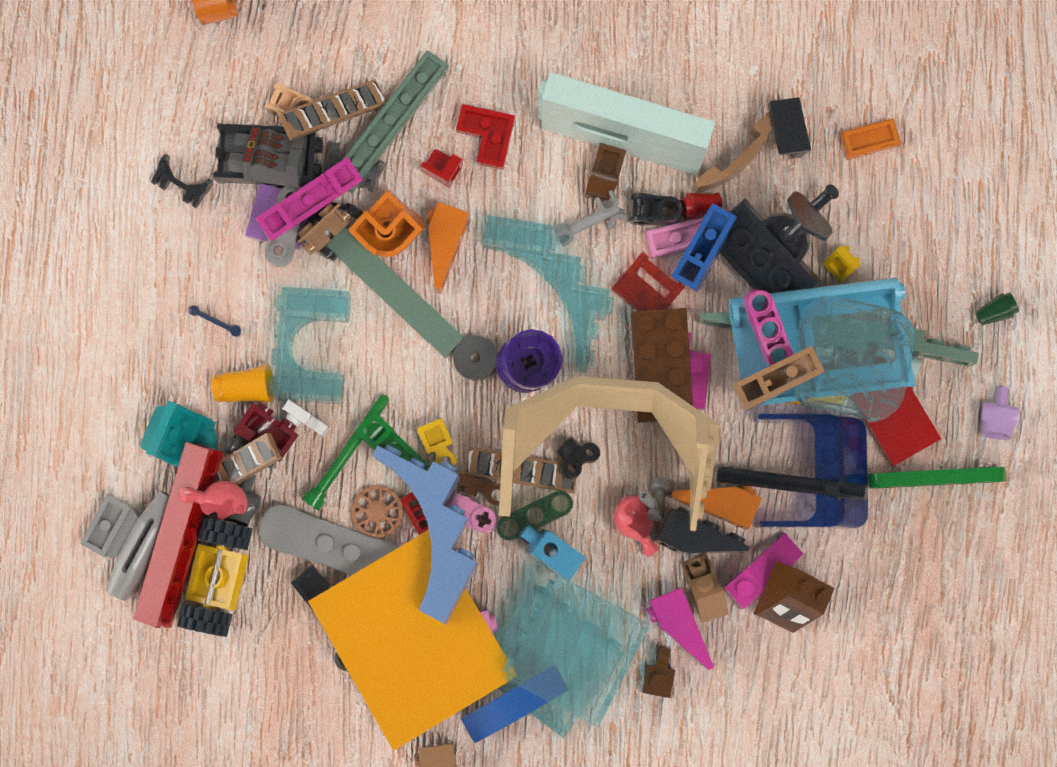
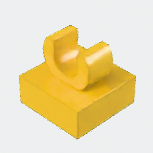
[822,245,861,283]

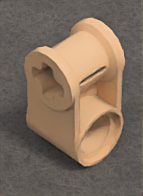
[264,83,313,117]

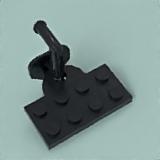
[720,184,839,293]

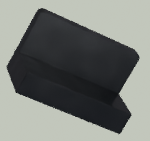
[768,97,811,159]

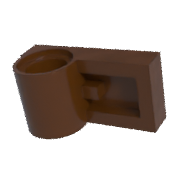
[585,143,626,202]

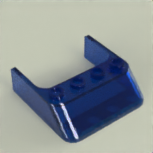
[755,414,868,529]

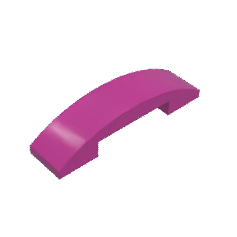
[255,157,363,242]

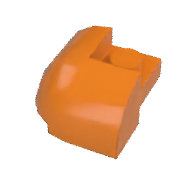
[348,190,426,257]

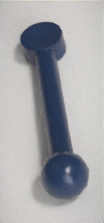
[189,305,242,337]

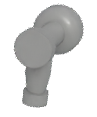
[639,477,674,522]

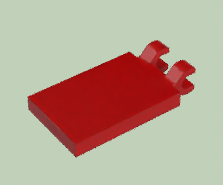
[849,353,941,467]

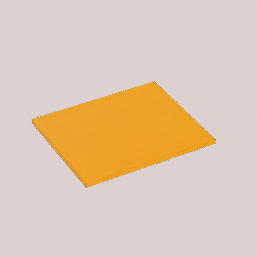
[308,530,517,751]

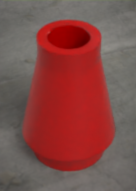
[680,192,722,220]

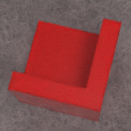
[420,149,463,188]

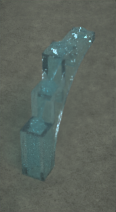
[483,215,615,373]

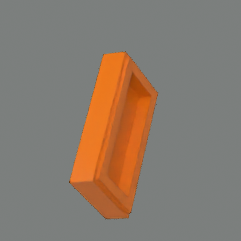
[840,118,901,160]

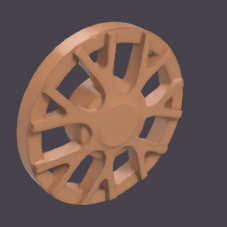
[351,486,404,538]

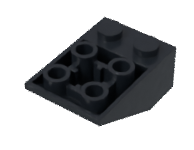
[654,507,750,554]

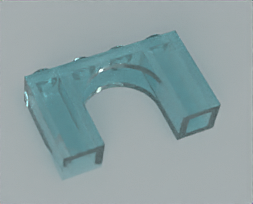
[269,287,351,405]

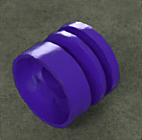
[496,329,562,393]

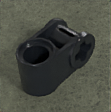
[629,193,682,226]

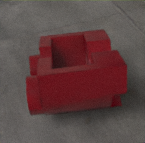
[233,402,299,463]

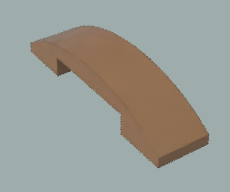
[692,112,772,193]

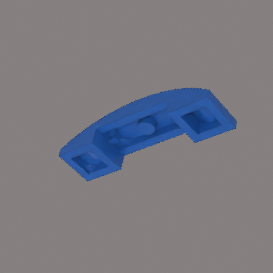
[461,664,569,743]

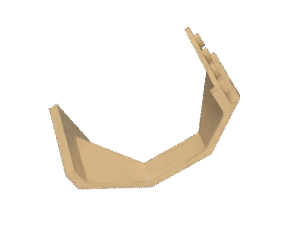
[499,376,720,531]

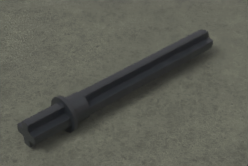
[717,467,868,501]

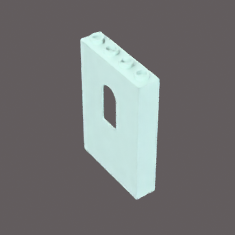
[538,72,715,176]

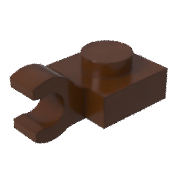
[457,473,500,506]
[642,646,675,698]

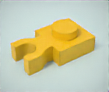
[416,417,458,465]

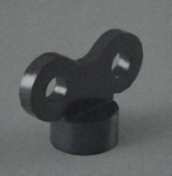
[557,437,600,480]

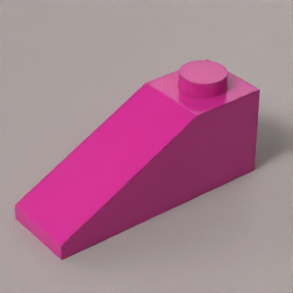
[722,533,803,609]
[646,588,714,670]

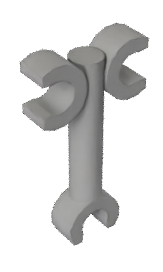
[553,190,628,246]

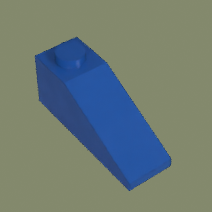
[671,203,737,292]

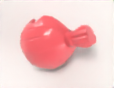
[180,481,248,520]
[613,495,658,558]

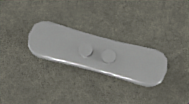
[259,505,400,575]

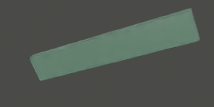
[341,50,449,194]
[326,226,464,359]

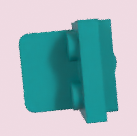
[140,401,217,467]

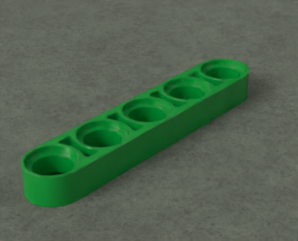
[868,467,1006,489]

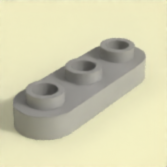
[265,186,302,267]

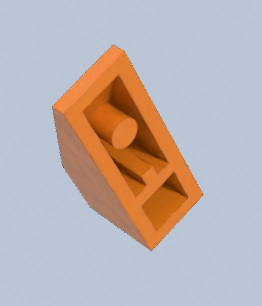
[426,202,470,294]
[669,485,762,530]

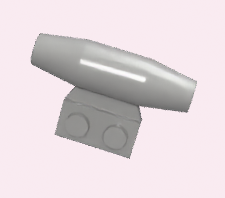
[80,491,170,601]

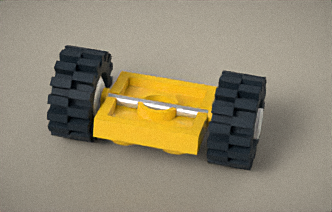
[177,517,253,637]

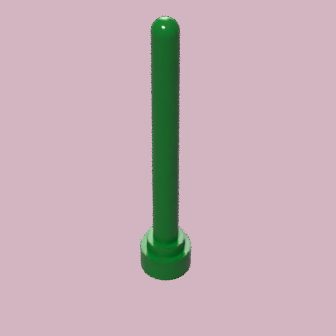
[301,394,389,511]

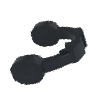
[307,203,364,262]

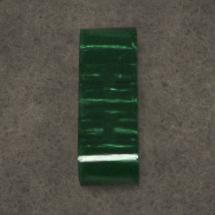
[497,491,573,542]

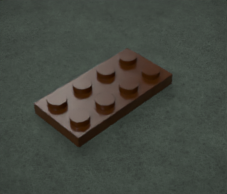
[631,308,693,423]

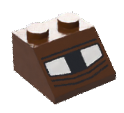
[754,561,835,633]

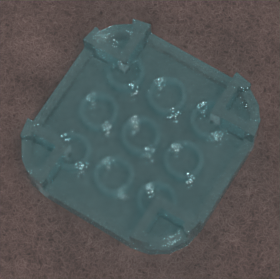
[791,296,915,422]

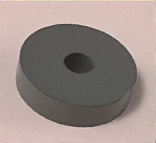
[453,336,497,381]

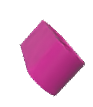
[743,289,793,366]

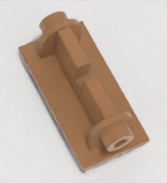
[297,203,351,255]

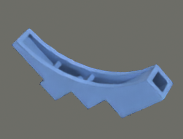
[372,445,478,625]

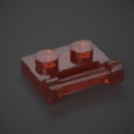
[611,252,685,311]

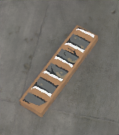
[278,79,387,141]
[215,433,282,485]
[464,447,577,494]

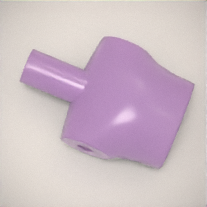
[981,386,1019,440]

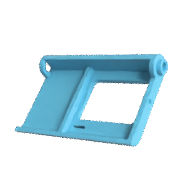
[729,277,916,406]

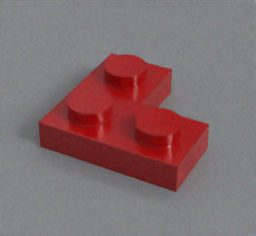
[456,104,516,170]

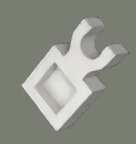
[282,399,330,437]

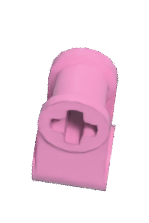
[446,492,498,533]

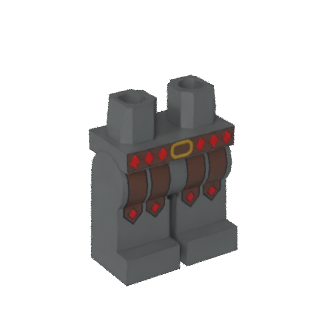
[228,126,308,188]

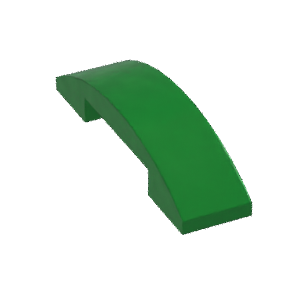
[355,411,430,471]

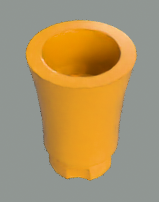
[211,364,275,403]

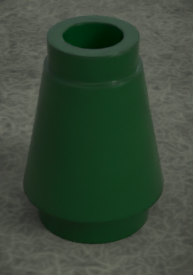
[975,292,1019,326]

